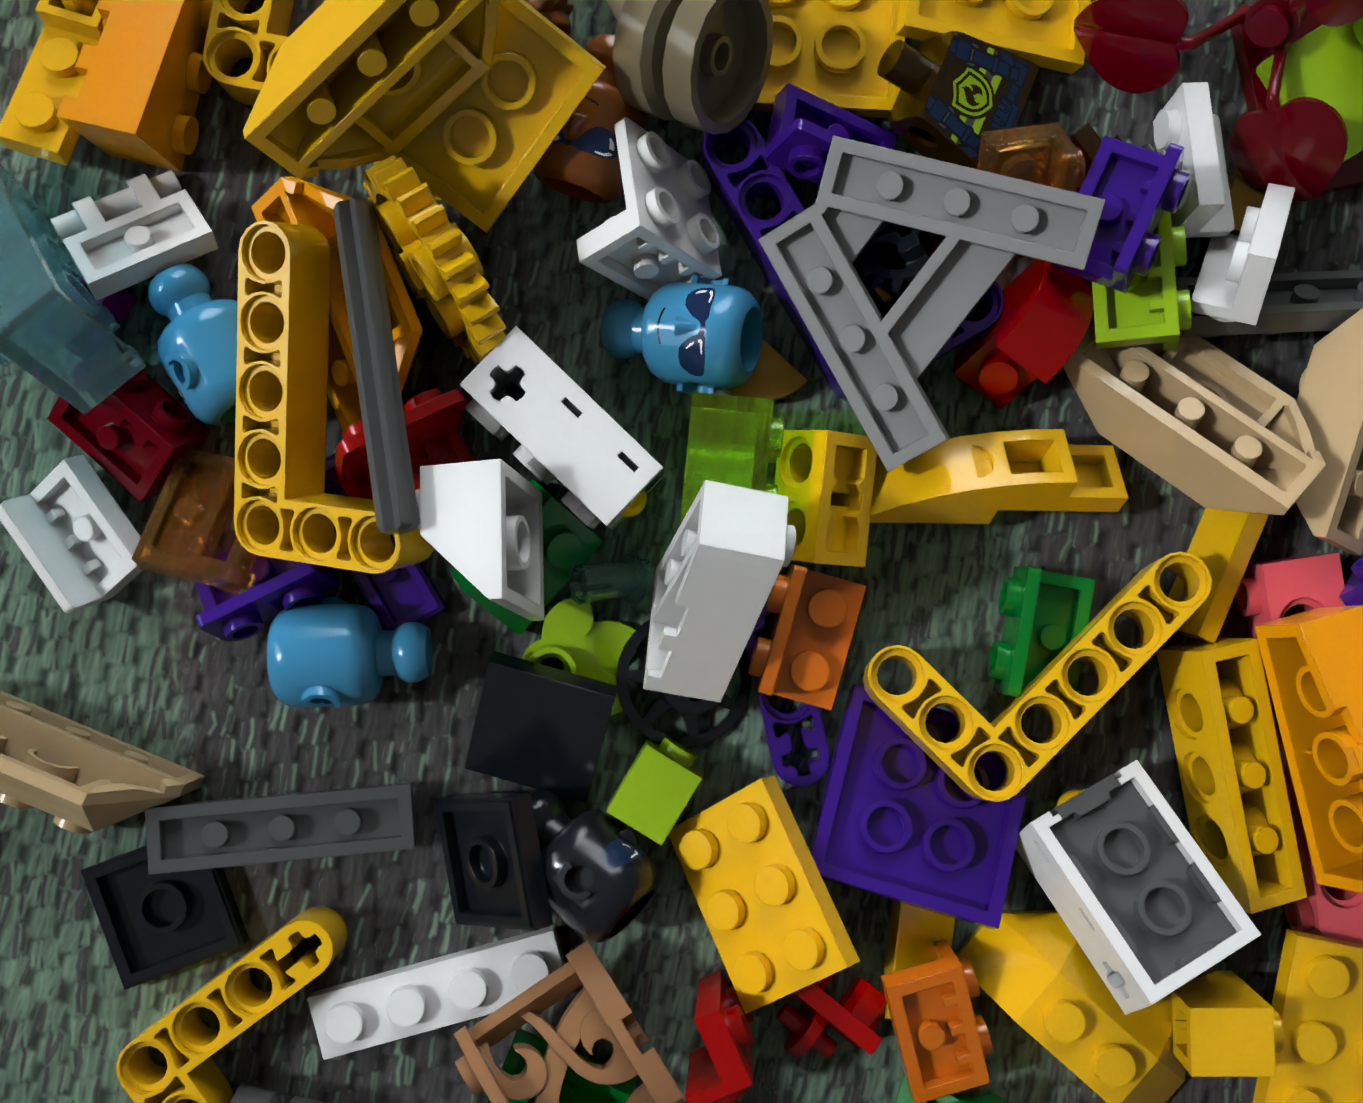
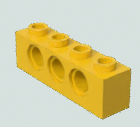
[1156,637,1307,914]

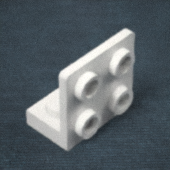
[576,117,722,301]

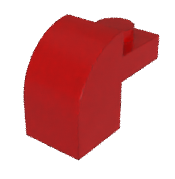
[953,259,1093,409]

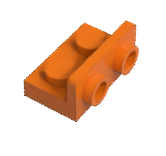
[748,564,866,711]
[880,939,993,1103]

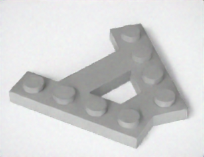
[758,135,1105,472]

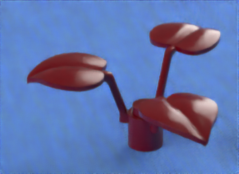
[1074,0,1363,201]

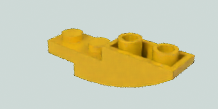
[0,0,104,166]
[870,429,1129,524]

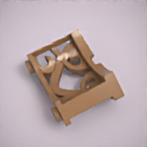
[454,941,687,1103]

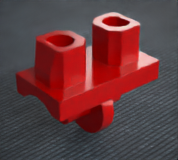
[776,974,887,1059]

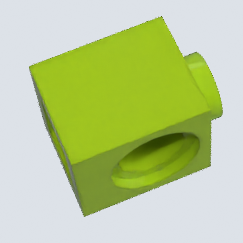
[606,736,702,846]

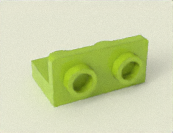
[1092,210,1192,351]

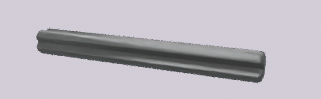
[333,197,420,534]

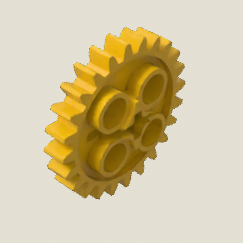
[362,155,506,364]

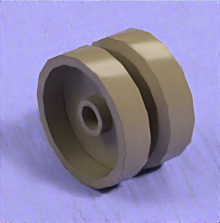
[612,0,773,134]

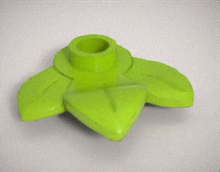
[522,595,640,715]

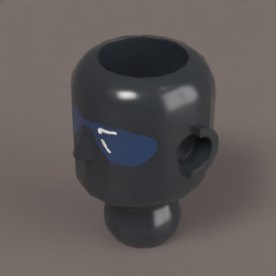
[531,789,660,943]

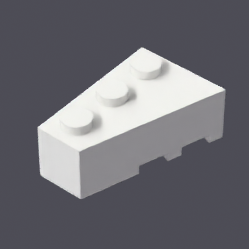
[643,480,796,702]

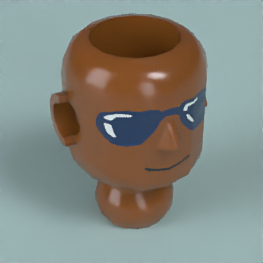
[532,34,645,204]

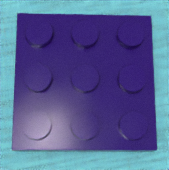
[809,684,1038,929]

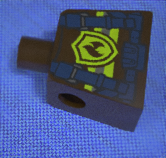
[877,31,1040,174]

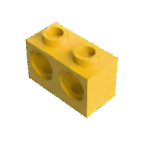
[773,430,877,567]

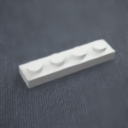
[307,925,565,1060]

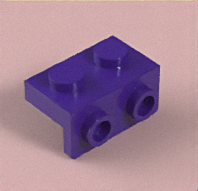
[764,83,896,185]
[1049,136,1191,293]
[189,544,340,641]

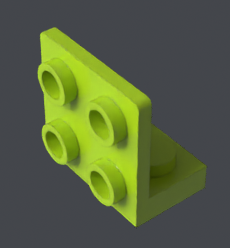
[1256,17,1363,162]

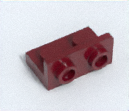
[47,351,210,502]

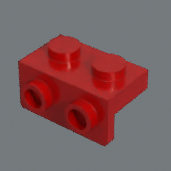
[685,969,754,1103]

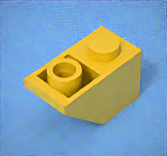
[1171,970,1284,1077]

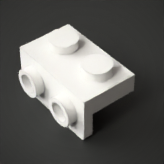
[1153,82,1235,238]
[0,455,156,614]

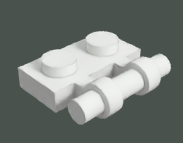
[50,170,218,301]

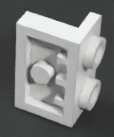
[1191,183,1295,326]

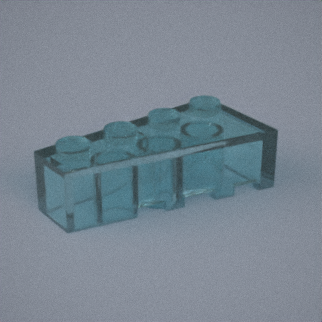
[0,164,147,415]

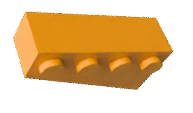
[56,0,213,172]
[1254,605,1363,893]

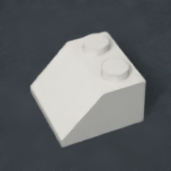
[415,459,544,621]

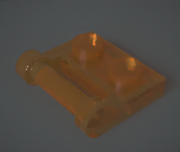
[131,448,257,596]

